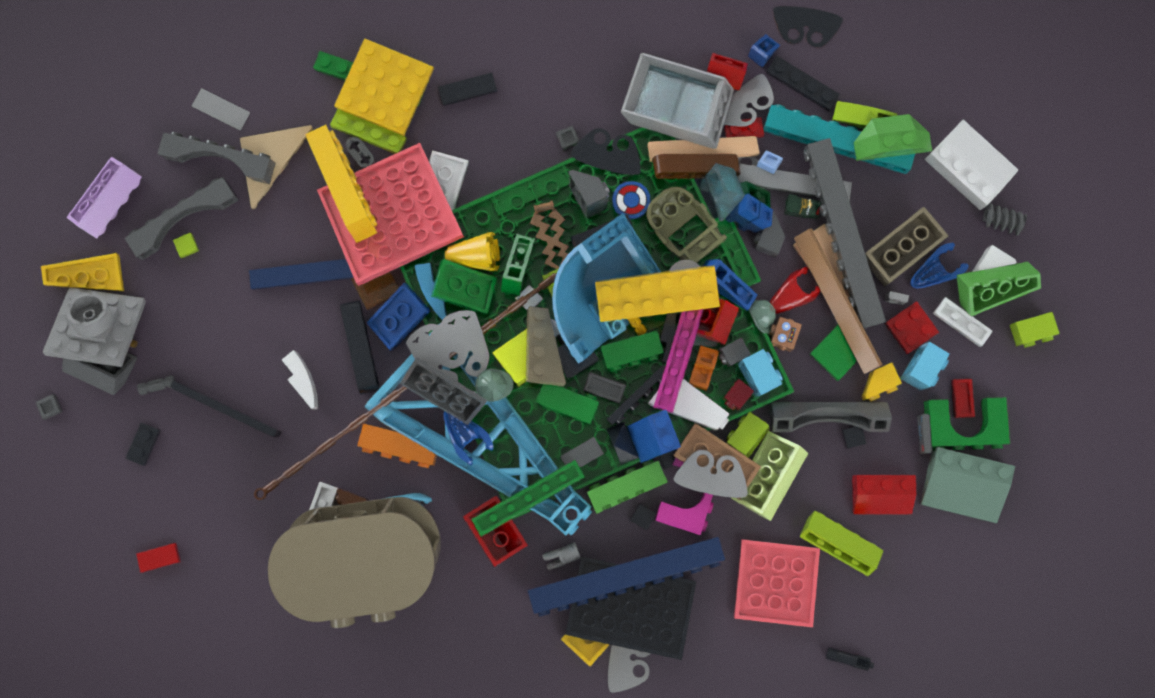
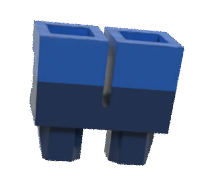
[725,194,773,233]

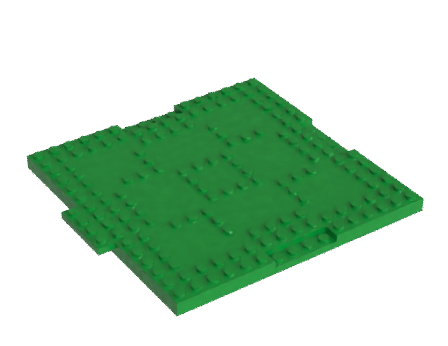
[400,117,794,519]

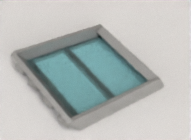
[621,53,734,149]

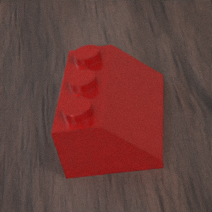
[852,475,916,514]
[463,495,528,567]

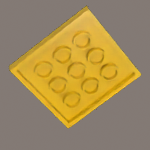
[334,38,434,136]

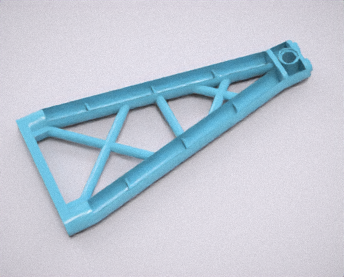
[365,324,592,536]

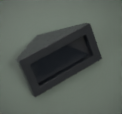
[606,422,639,465]

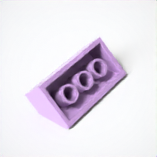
[67,157,142,238]

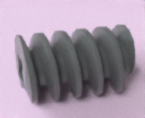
[982,203,1027,236]

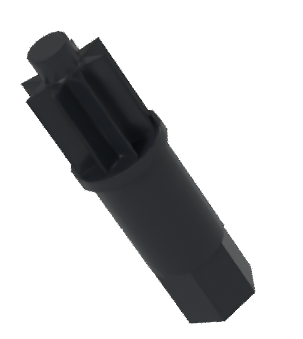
[826,647,874,671]

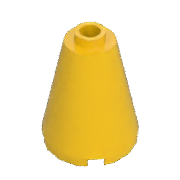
[445,232,500,271]

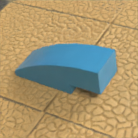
[415,263,447,320]

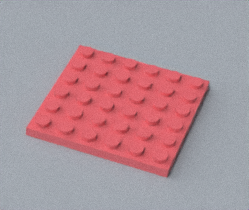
[317,143,464,286]

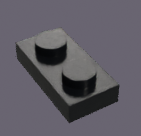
[125,423,161,466]

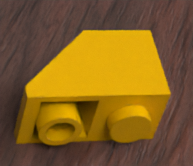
[861,363,902,402]

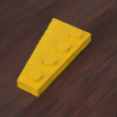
[41,253,124,291]

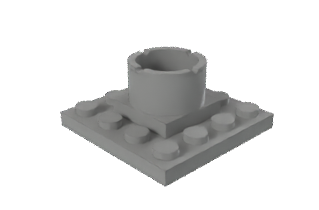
[43,287,146,367]

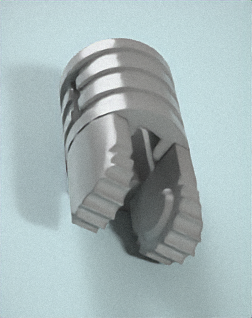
[542,542,581,570]

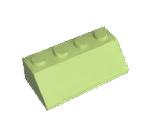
[731,431,808,521]

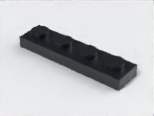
[766,55,840,111]
[607,365,665,425]

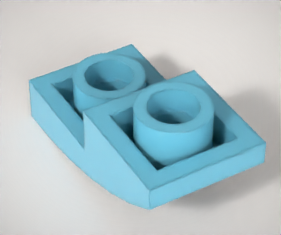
[588,299,626,339]

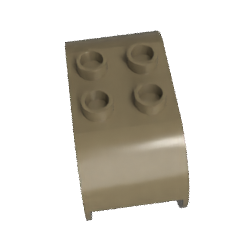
[268,497,441,628]

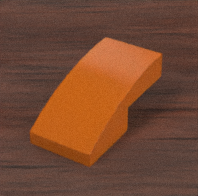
[689,346,719,391]

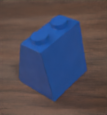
[627,410,681,463]

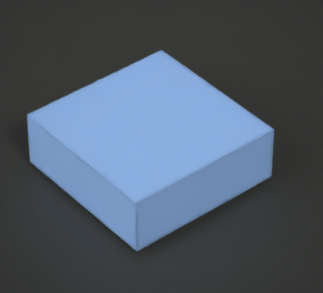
[757,150,783,174]

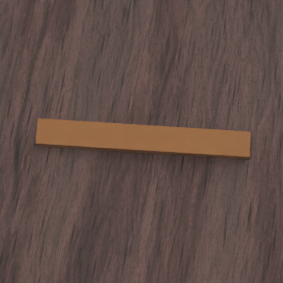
[794,228,883,374]

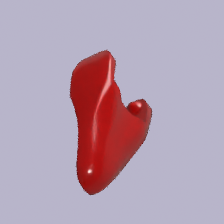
[770,266,821,314]

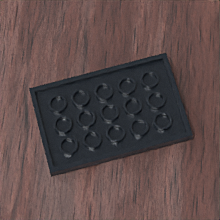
[565,557,697,660]

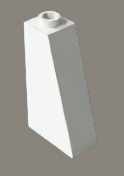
[648,379,729,431]

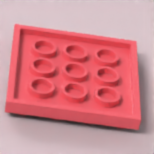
[734,539,820,627]

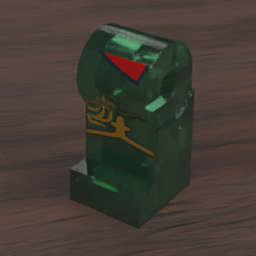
[784,194,822,219]

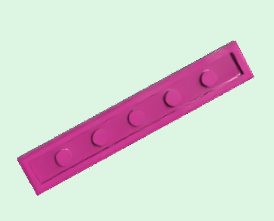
[653,309,704,413]

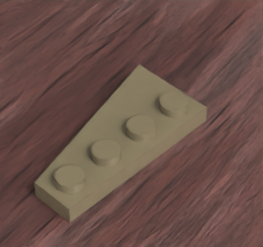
[526,306,566,387]

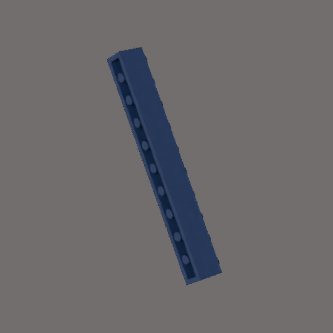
[528,537,725,617]

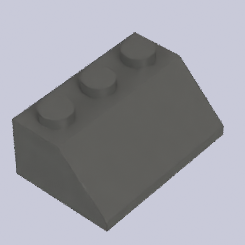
[569,170,610,219]
[62,353,137,395]

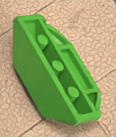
[854,114,932,161]

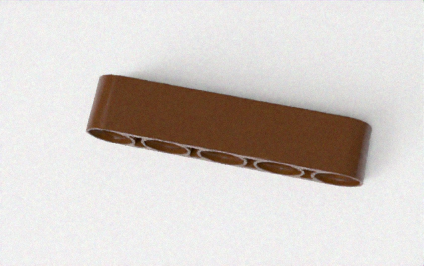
[652,154,741,179]

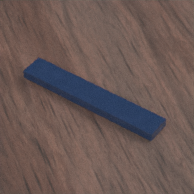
[249,259,354,290]

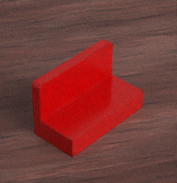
[707,53,748,91]

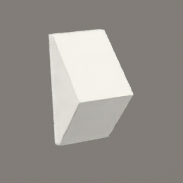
[973,245,1016,272]

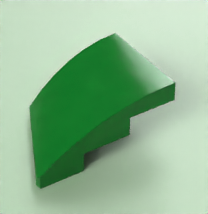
[809,324,857,381]

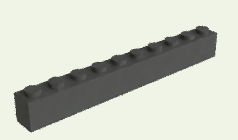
[803,138,886,328]

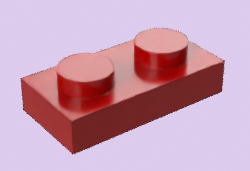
[724,117,764,138]

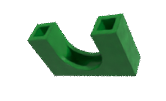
[924,397,1010,451]

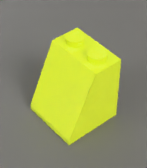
[493,329,527,387]

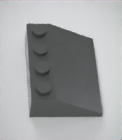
[400,357,487,425]

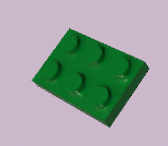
[431,259,497,315]

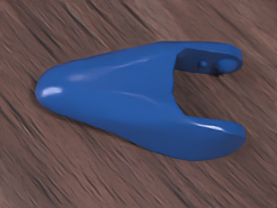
[910,243,969,289]
[443,411,494,466]

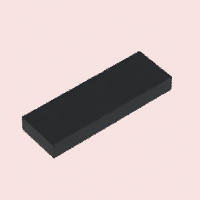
[438,72,497,106]

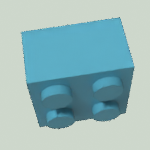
[900,342,950,390]
[738,349,783,398]

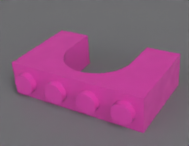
[655,457,714,535]

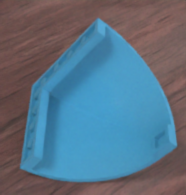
[552,213,661,363]

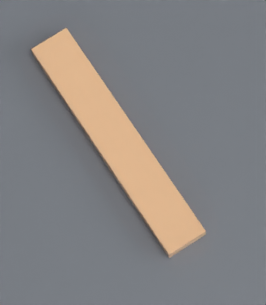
[647,136,760,162]

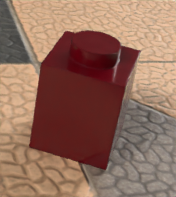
[722,379,754,411]

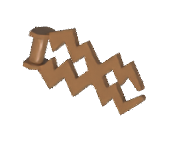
[530,201,569,269]

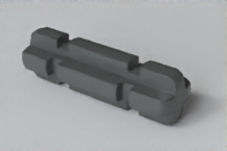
[137,375,176,395]

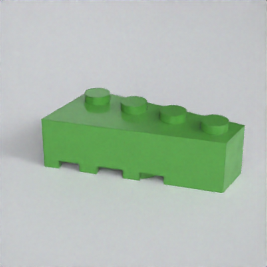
[957,262,1041,316]
[587,459,667,514]

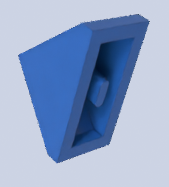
[748,34,780,68]

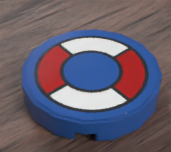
[612,181,651,220]

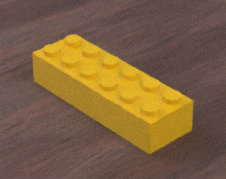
[305,125,378,243]
[595,265,720,322]

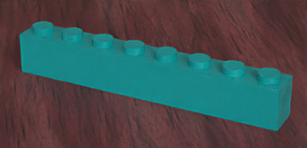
[763,104,915,174]

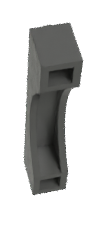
[157,132,276,185]
[124,177,239,261]
[770,402,892,432]

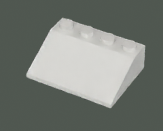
[925,120,1018,210]

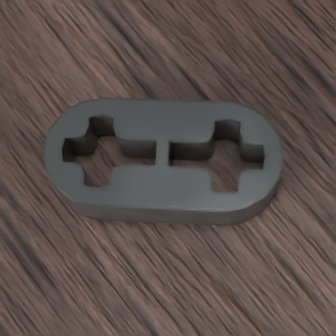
[346,137,375,169]

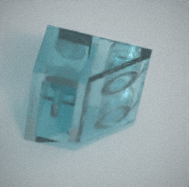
[705,163,745,221]

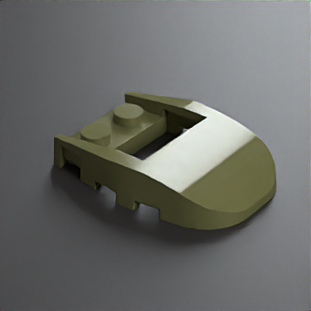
[647,187,727,263]

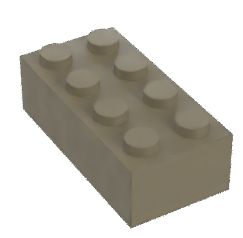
[865,207,948,287]

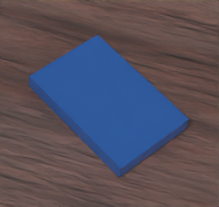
[366,283,430,351]

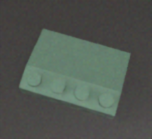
[920,447,1015,523]

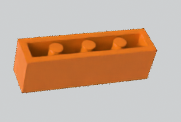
[357,424,437,468]

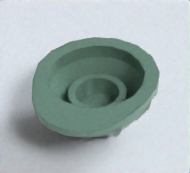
[749,300,776,334]
[475,369,513,402]

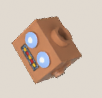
[769,317,802,352]

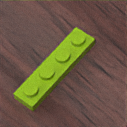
[330,109,407,154]

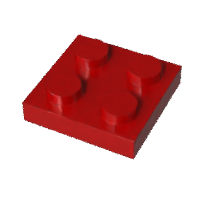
[884,301,939,354]

